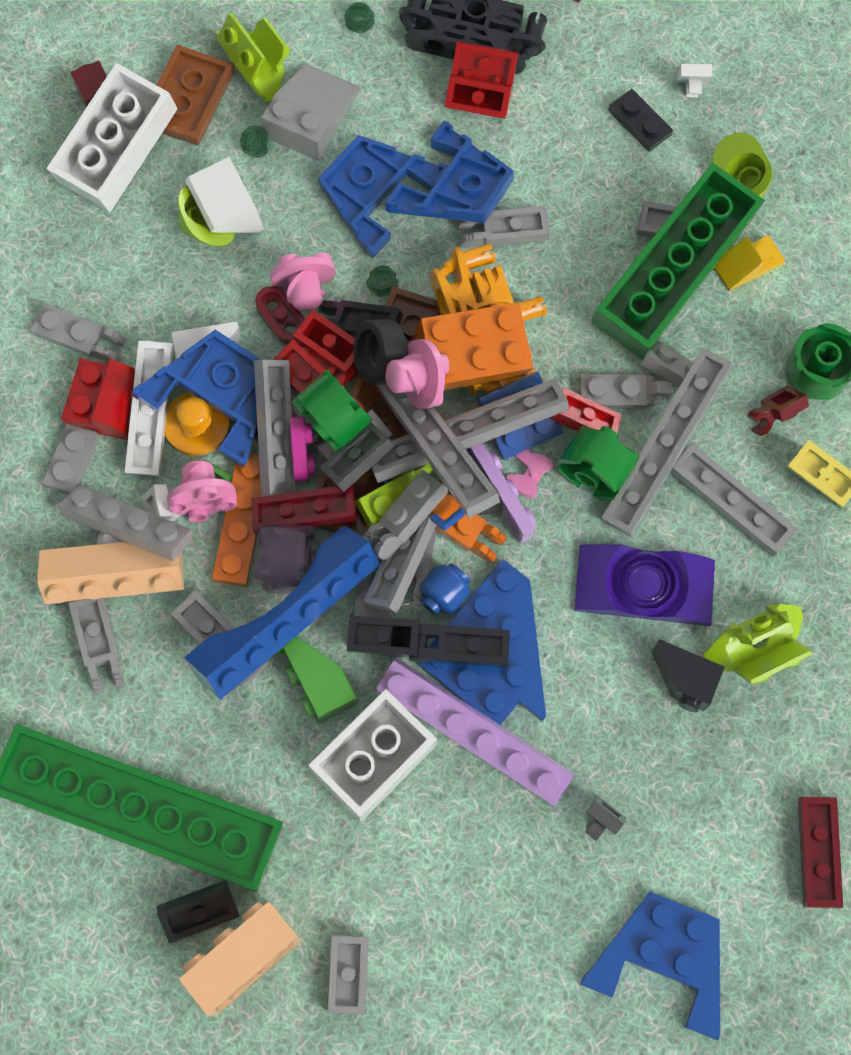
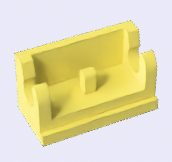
[787,440,851,508]

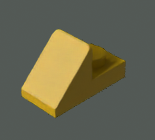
[714,235,785,291]

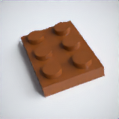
[156,45,235,146]

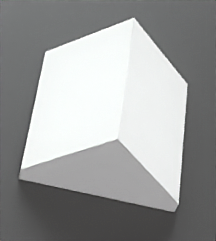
[185,157,264,233]

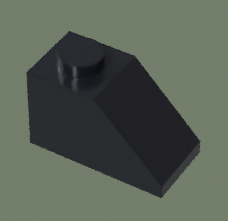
[652,639,725,713]

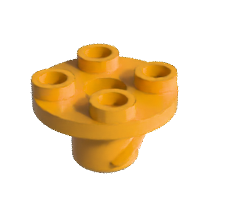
[165,392,230,457]

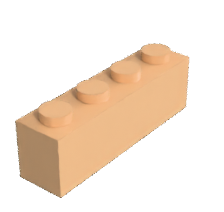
[37,542,184,604]

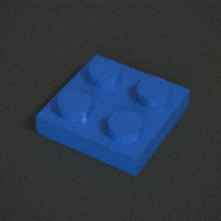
[476,371,563,460]

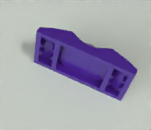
[574,544,715,626]

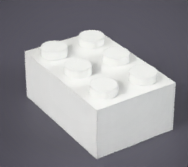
[308,689,437,823]

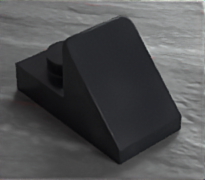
[347,616,420,658]

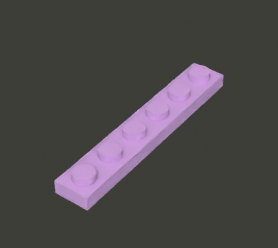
[376,658,575,806]

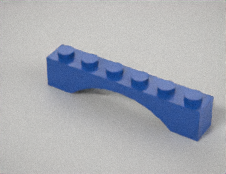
[184,525,380,700]

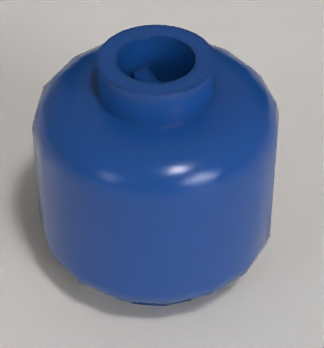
[419,563,470,615]

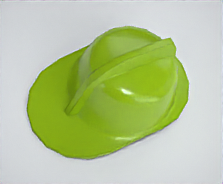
[712,133,773,198]
[177,185,235,247]

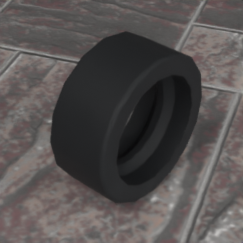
[353,319,408,385]

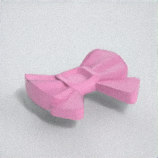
[506,449,554,498]

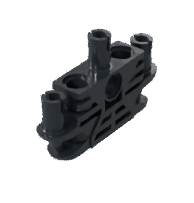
[398,0,548,74]

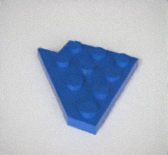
[416,559,546,725]

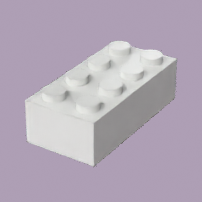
[46,63,178,213]

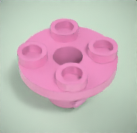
[270,253,336,310]
[385,339,449,409]
[167,460,237,523]

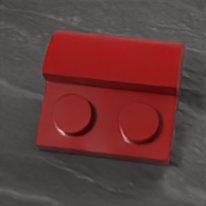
[445,41,519,119]
[293,309,358,387]
[61,358,135,440]

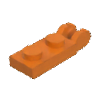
[429,493,507,563]

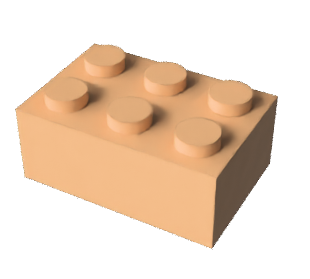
[179,901,302,1016]

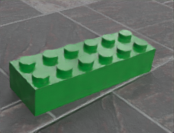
[591,162,765,360]

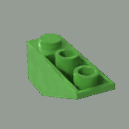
[277,636,357,723]

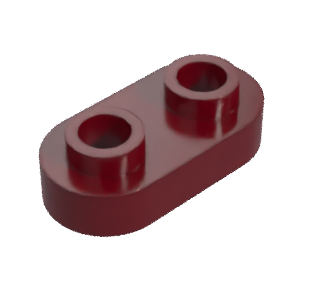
[255,286,305,345]

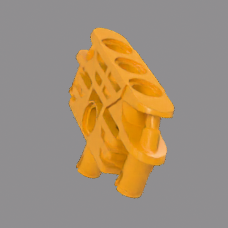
[430,243,547,395]

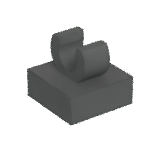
[585,796,627,841]

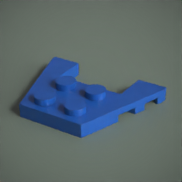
[385,121,514,223]
[318,135,448,259]
[131,329,262,468]
[580,892,720,1040]

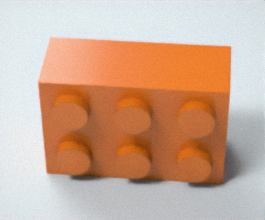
[414,302,533,390]

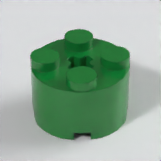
[786,323,851,400]
[292,369,373,452]
[558,426,639,501]

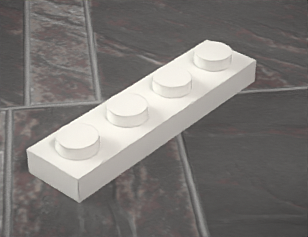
[124,340,174,477]

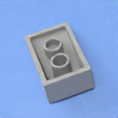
[261,64,361,161]

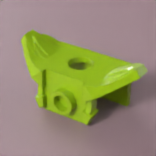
[215,13,290,103]
[704,604,812,685]

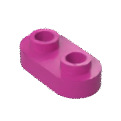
[290,416,316,482]

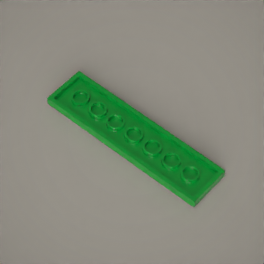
[0,724,284,893]

